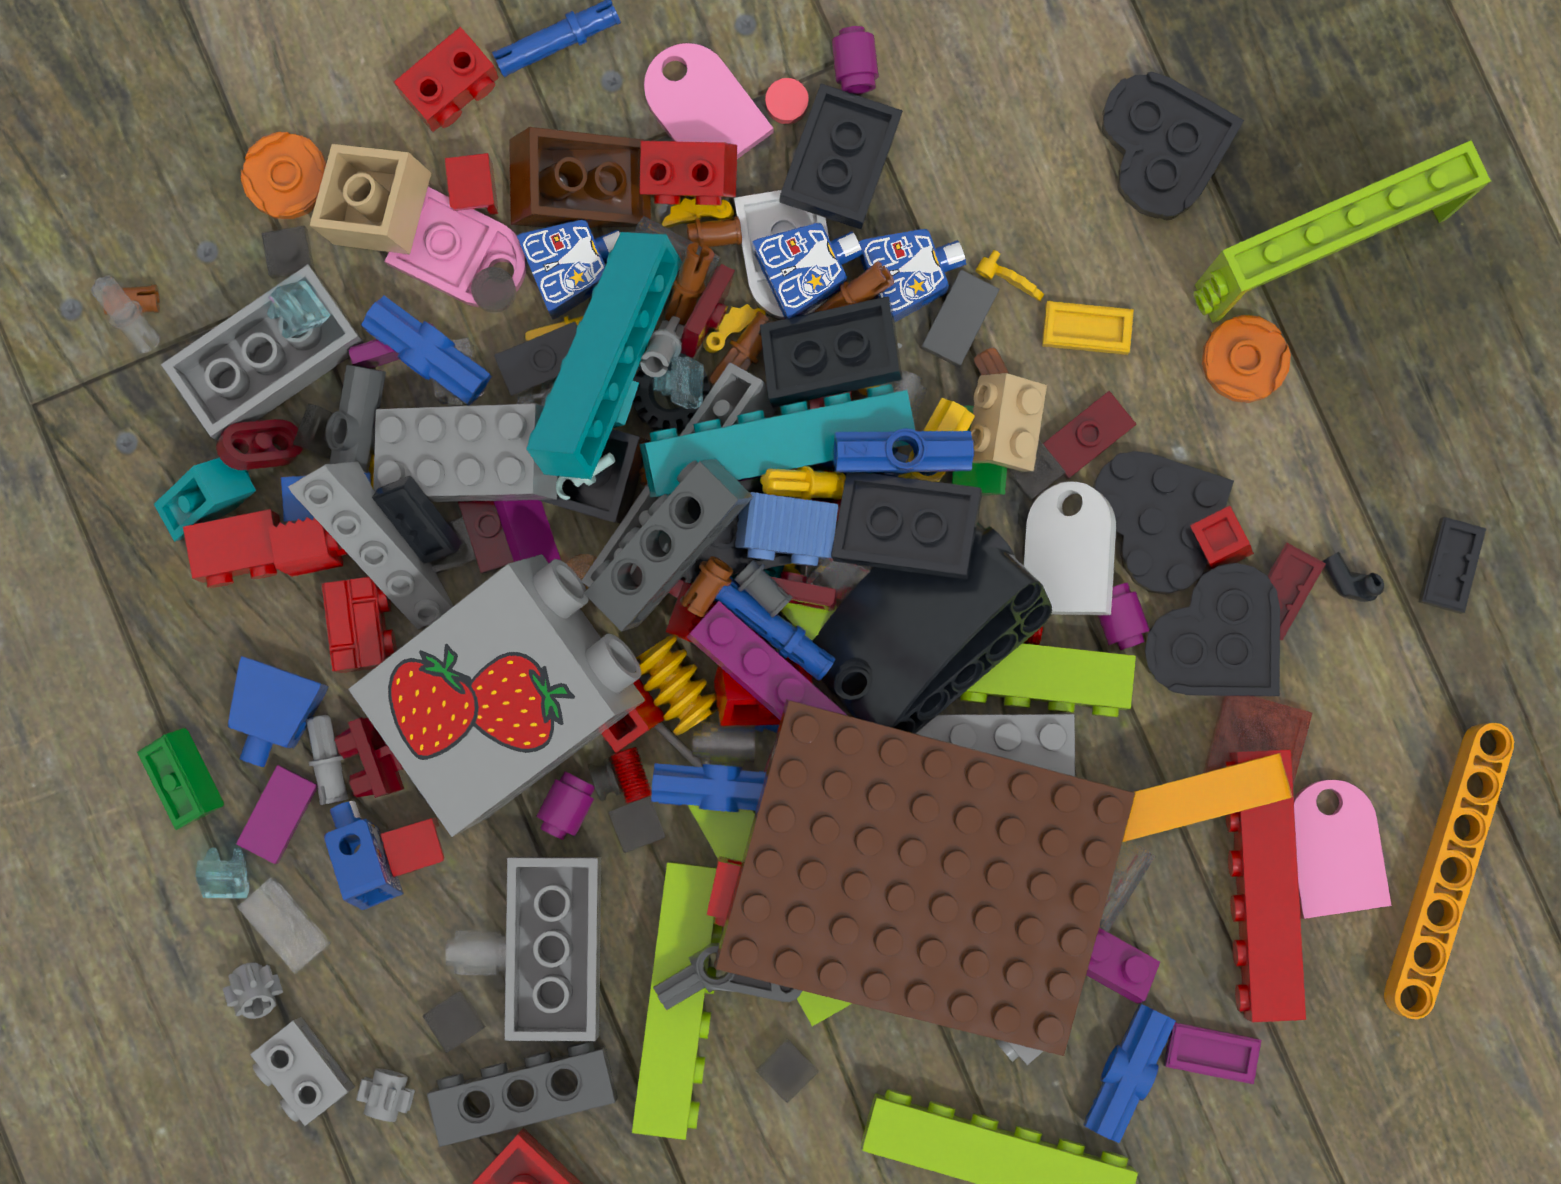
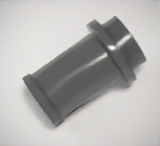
[734,560,793,618]

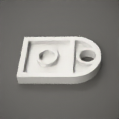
[734,190,830,320]
[1024,482,1116,615]

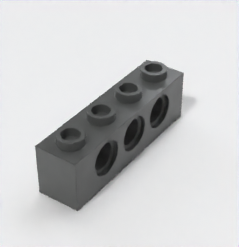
[584,459,753,632]
[427,1041,618,1147]

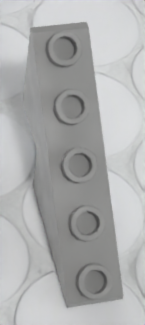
[288,462,454,629]

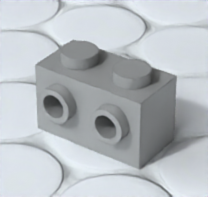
[250,1017,355,1126]

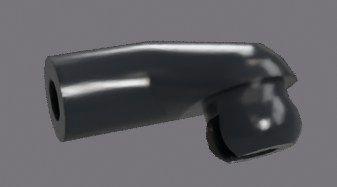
[1322,552,1385,602]

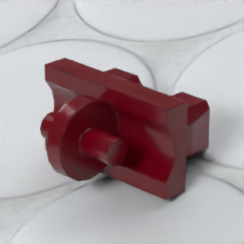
[334,717,404,798]

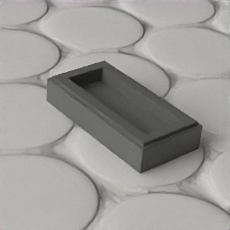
[921,270,1000,368]

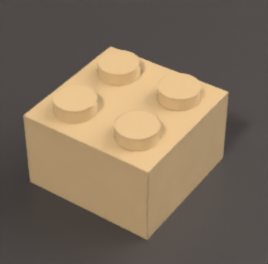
[310,144,431,255]

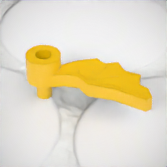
[662,197,734,229]
[975,250,1044,301]
[703,304,766,353]

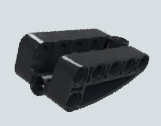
[813,522,1052,734]

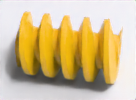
[636,635,718,736]

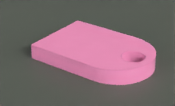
[644,43,774,159]
[385,187,527,308]
[1294,780,1392,919]

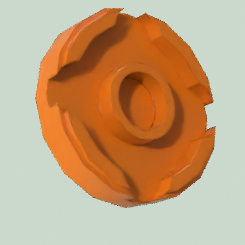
[241,132,326,219]
[1202,315,1291,403]

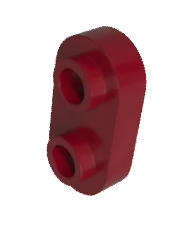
[216,419,304,470]

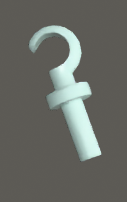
[556,453,615,500]

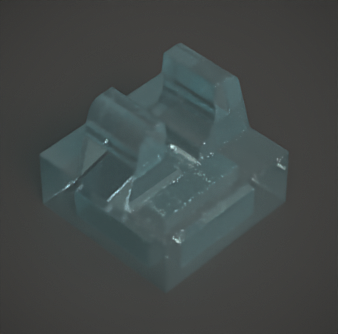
[267,281,331,338]
[653,357,704,409]
[195,848,250,898]

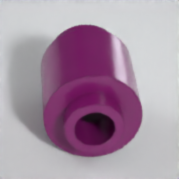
[831,26,879,94]
[1098,582,1150,651]
[536,771,595,840]

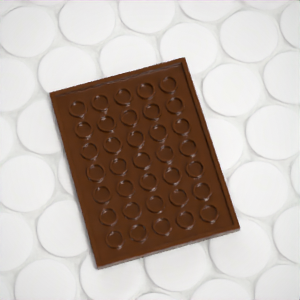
[714,699,1135,1056]

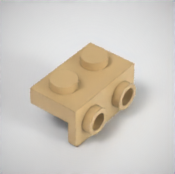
[970,373,1047,472]

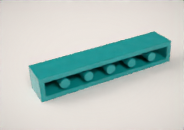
[526,232,682,480]
[640,384,915,497]

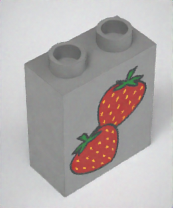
[348,554,645,837]

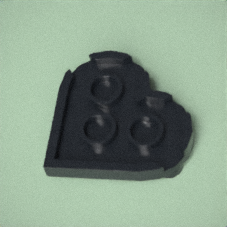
[1102,72,1244,220]
[1093,451,1234,594]
[1145,562,1280,696]

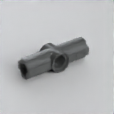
[326,365,386,473]

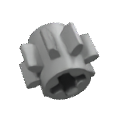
[223,963,283,1019]
[356,1068,415,1122]

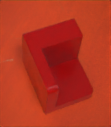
[445,153,499,215]
[1190,506,1254,569]
[380,818,445,877]

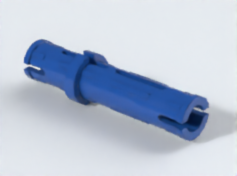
[492,0,621,78]
[714,576,836,681]

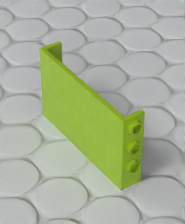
[1193,140,1491,323]

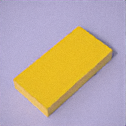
[1042,301,1134,355]

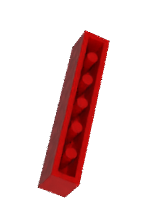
[1223,750,1306,1022]

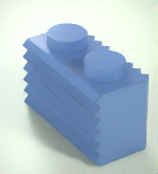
[735,492,838,566]

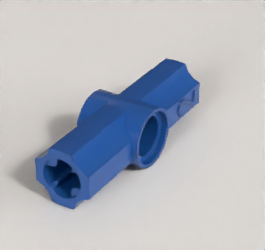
[361,295,492,406]
[833,428,974,475]
[651,763,766,812]
[1083,1003,1176,1143]

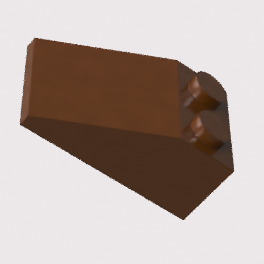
[509,127,651,228]

